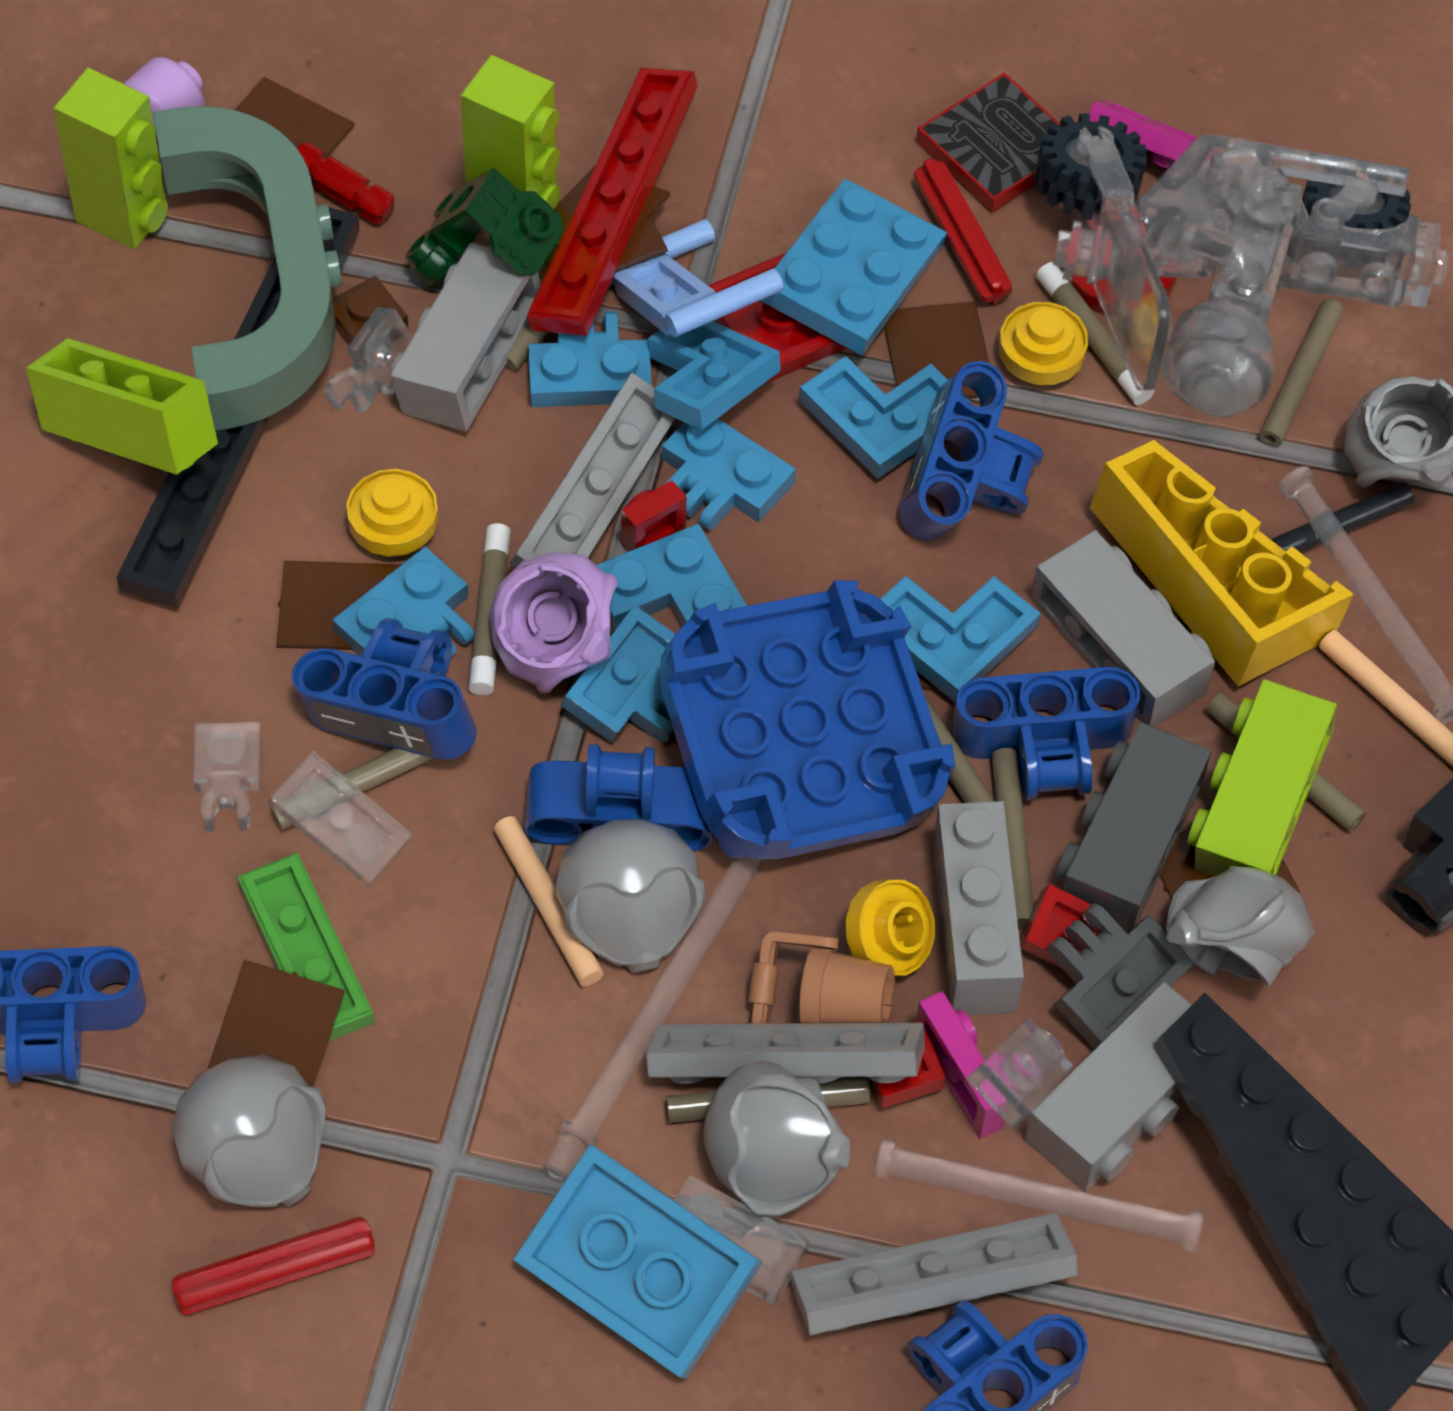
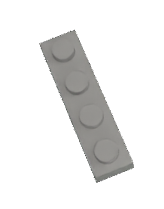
[509,373,675,568]
[646,1023,925,1084]
[791,1213,1078,1335]

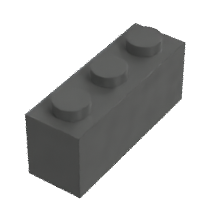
[1055,722,1212,933]

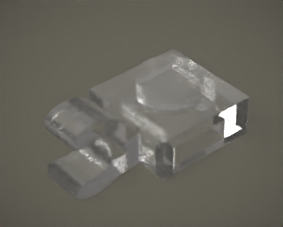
[323,307,413,412]

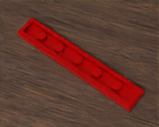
[527,67,698,336]

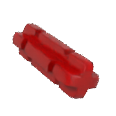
[297,142,395,224]

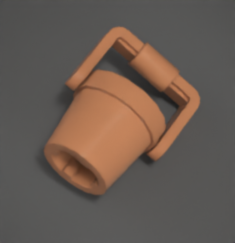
[748,931,895,1024]

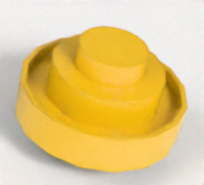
[999,302,1088,385]
[346,469,439,557]
[846,880,935,976]

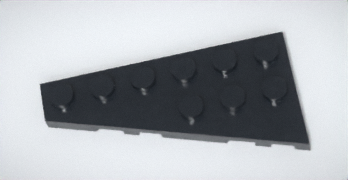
[1154,993,1453,1411]

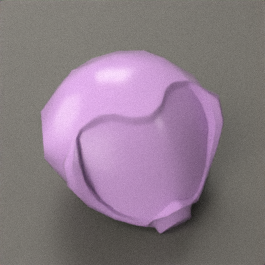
[489,552,619,693]

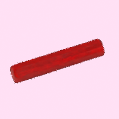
[914,158,1012,305]
[172,1217,375,1315]

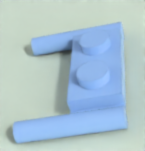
[610,219,784,337]

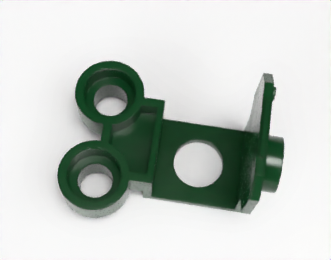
[405,167,564,286]

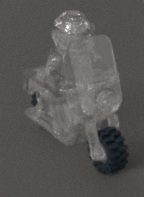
[1035,113,1449,417]

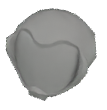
[1344,376,1453,488]
[555,819,706,973]
[1166,866,1315,986]
[171,1054,326,1208]
[704,1060,850,1217]

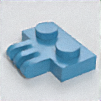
[528,311,652,407]
[662,418,796,531]
[332,546,475,657]
[560,605,675,742]

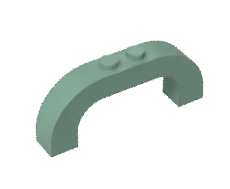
[153,106,342,431]

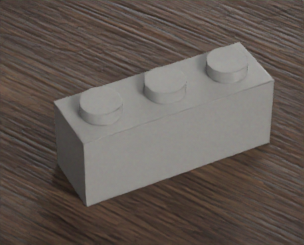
[390,242,541,432]
[1031,530,1215,727]
[933,801,1024,1015]
[1024,982,1192,1193]

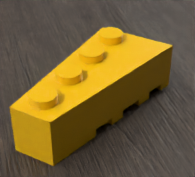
[1089,440,1354,686]

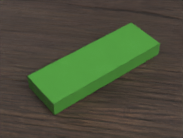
[237,853,375,1041]

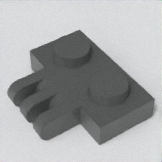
[1047,903,1194,1049]

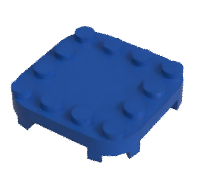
[659,580,955,859]

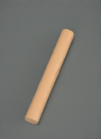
[1319,629,1453,767]
[493,816,604,987]

